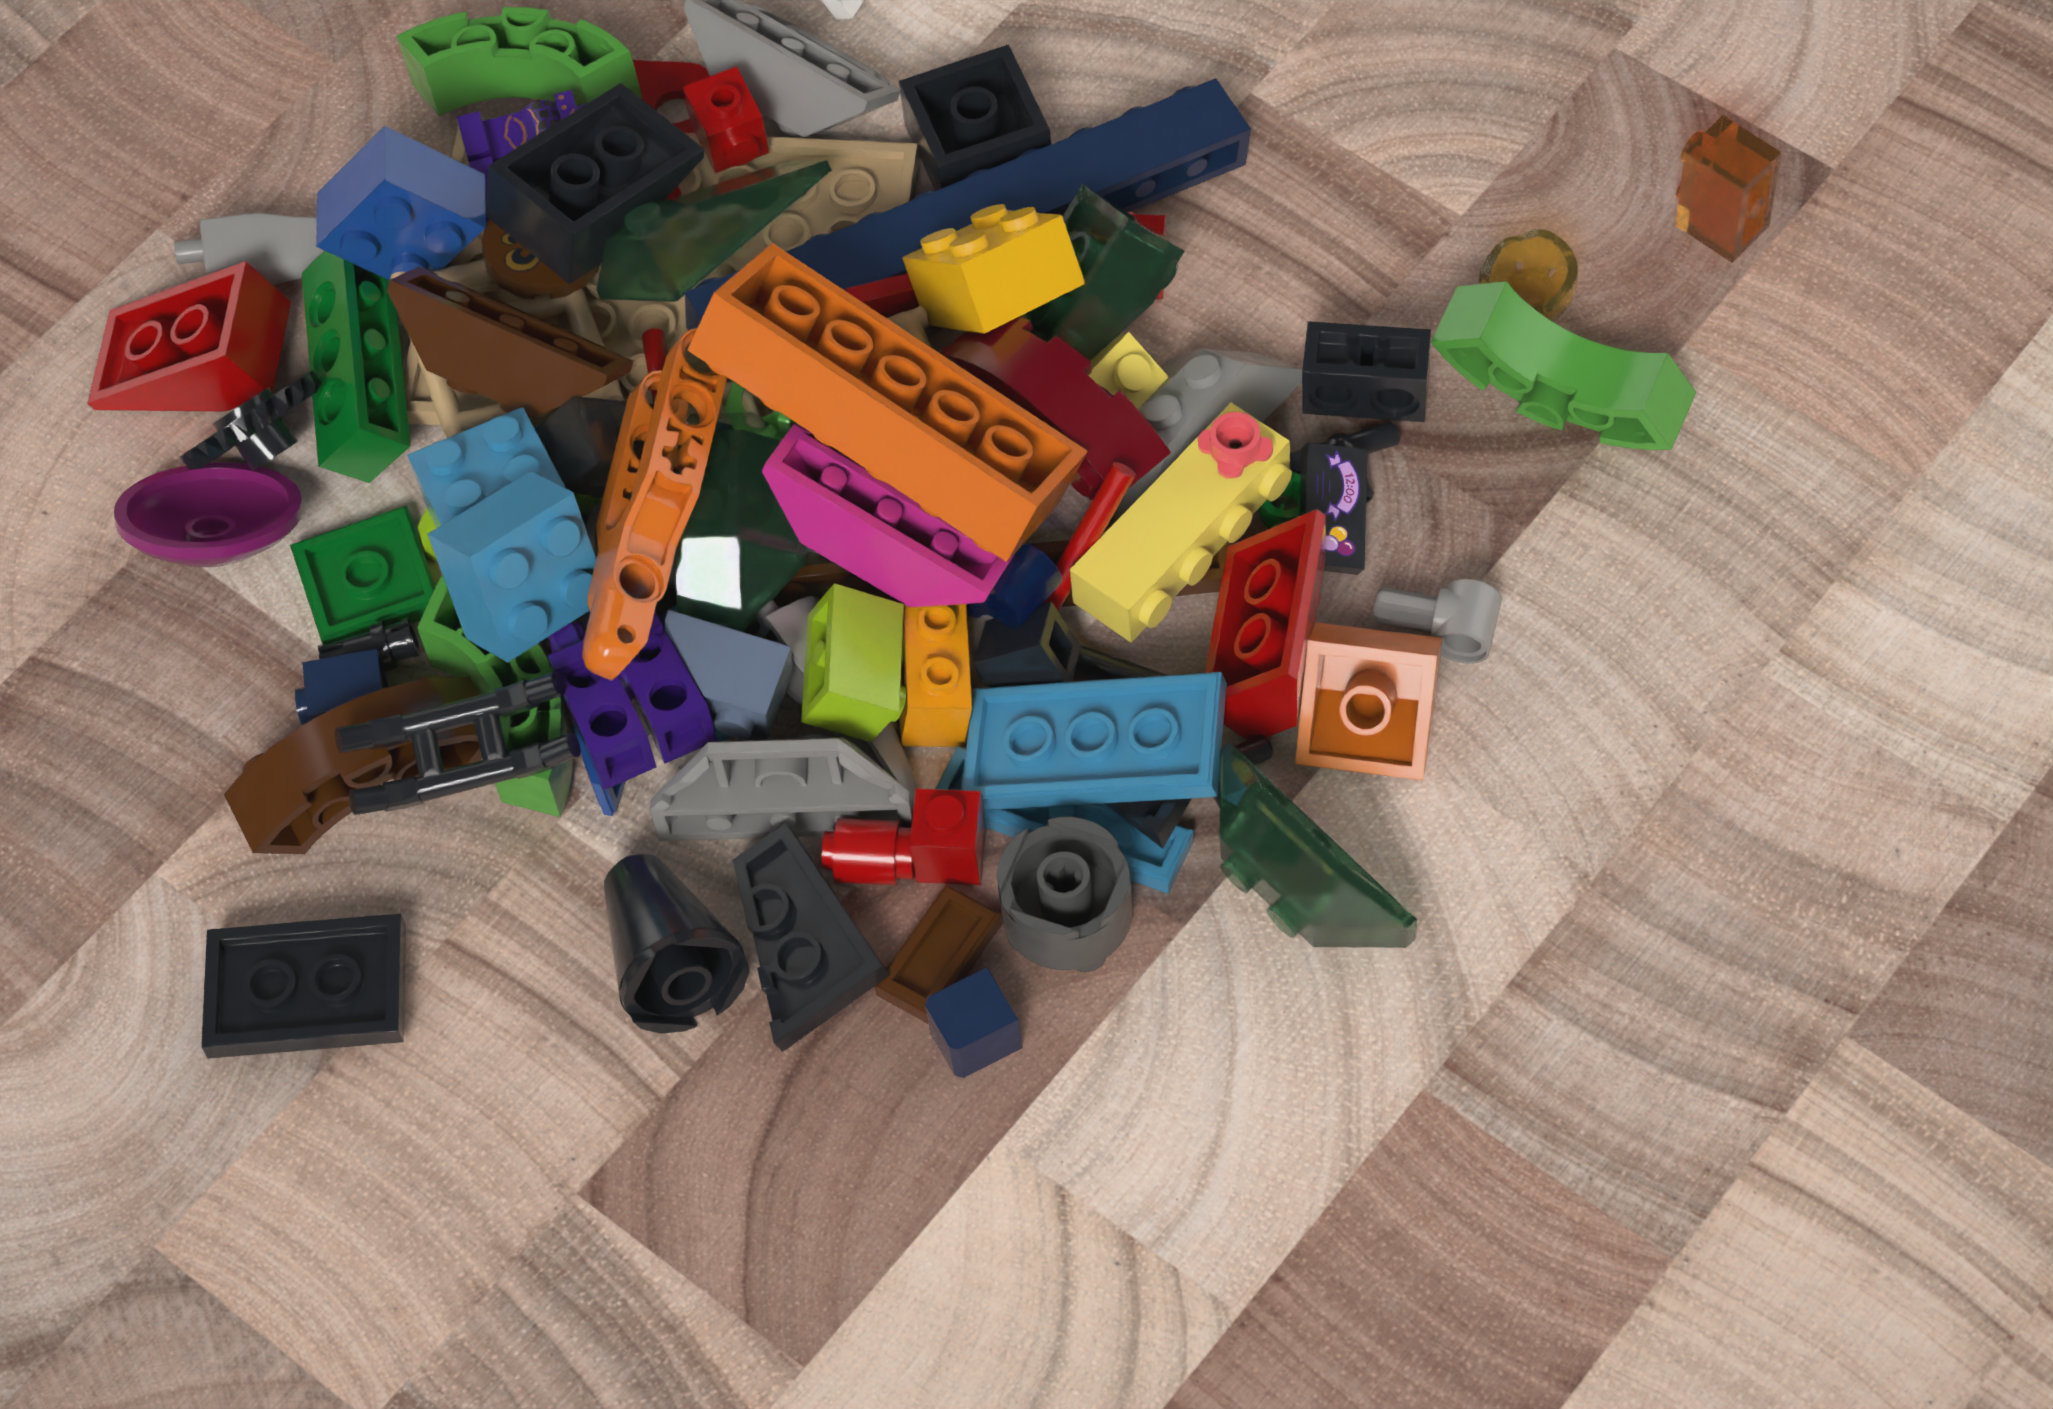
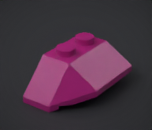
[762,424,1014,607]

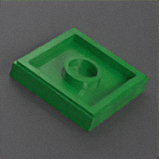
[290,505,435,644]

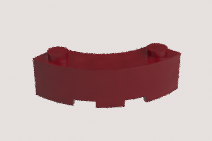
[940,317,1171,500]

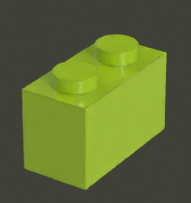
[801,583,907,742]

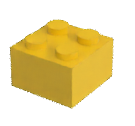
[902,204,1085,334]

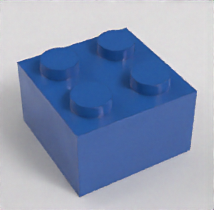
[316,126,486,280]

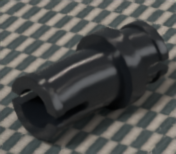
[318,617,421,671]

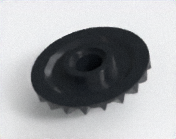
[179,369,321,471]

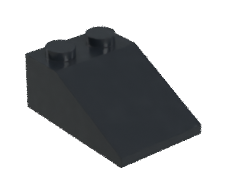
[486,83,705,285]

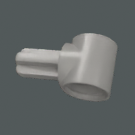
[1373,579,1502,664]

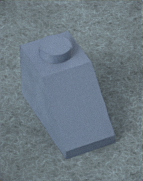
[664,610,793,739]

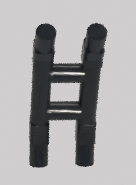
[335,671,581,815]

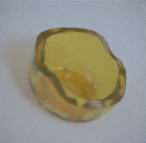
[1479,229,1578,322]

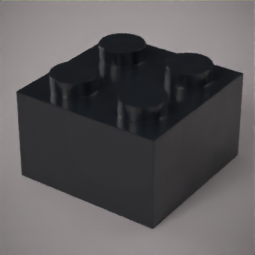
[899,44,1051,191]

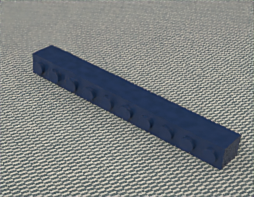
[684,78,1251,378]

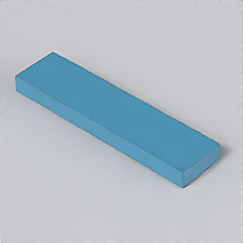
[935,746,1194,894]

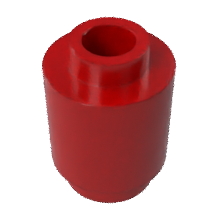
[822,818,915,886]

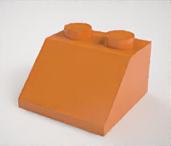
[1295,622,1442,780]

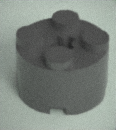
[997,817,1133,972]

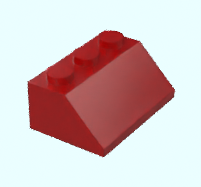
[1204,509,1326,740]

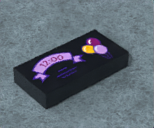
[1299,442,1367,575]

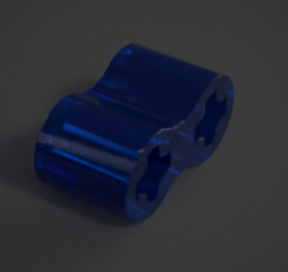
[966,544,1062,629]

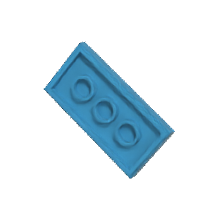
[961,672,1227,810]

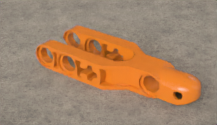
[582,328,727,681]

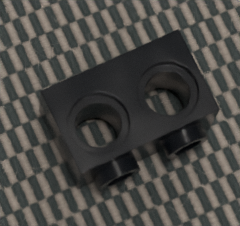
[1302,321,1431,422]

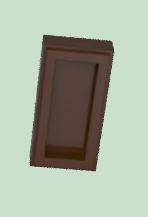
[875,885,1002,1024]

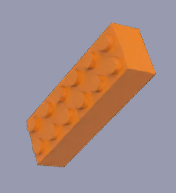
[687,243,1088,562]

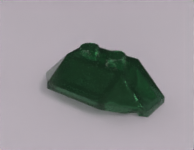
[674,412,807,632]
[1219,741,1417,948]

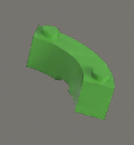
[396,7,643,116]
[1431,281,1697,450]
[417,576,573,817]

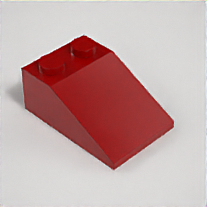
[87,261,291,412]

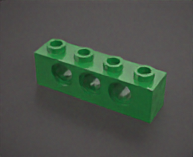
[301,251,411,483]

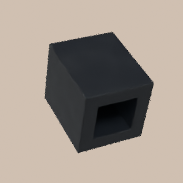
[974,602,1081,687]

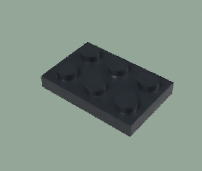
[201,913,406,1059]

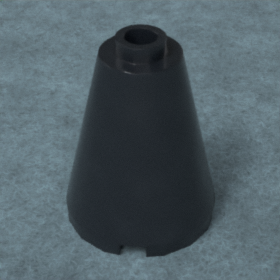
[604,854,749,1034]

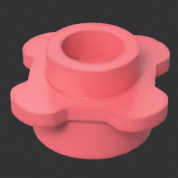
[1198,412,1273,479]

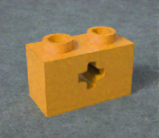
[899,603,972,747]

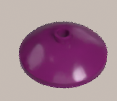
[114,462,303,567]

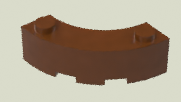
[224,674,482,855]

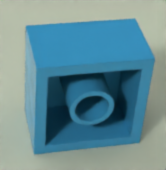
[407,407,565,528]
[428,471,596,662]

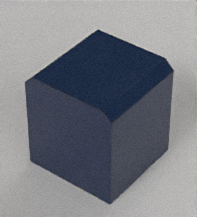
[925,967,1022,1078]

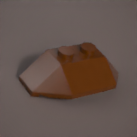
[387,267,633,418]

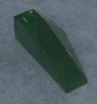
[596,160,832,302]
[1026,184,1185,361]

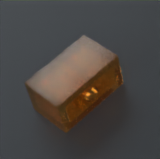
[1675,115,1781,263]

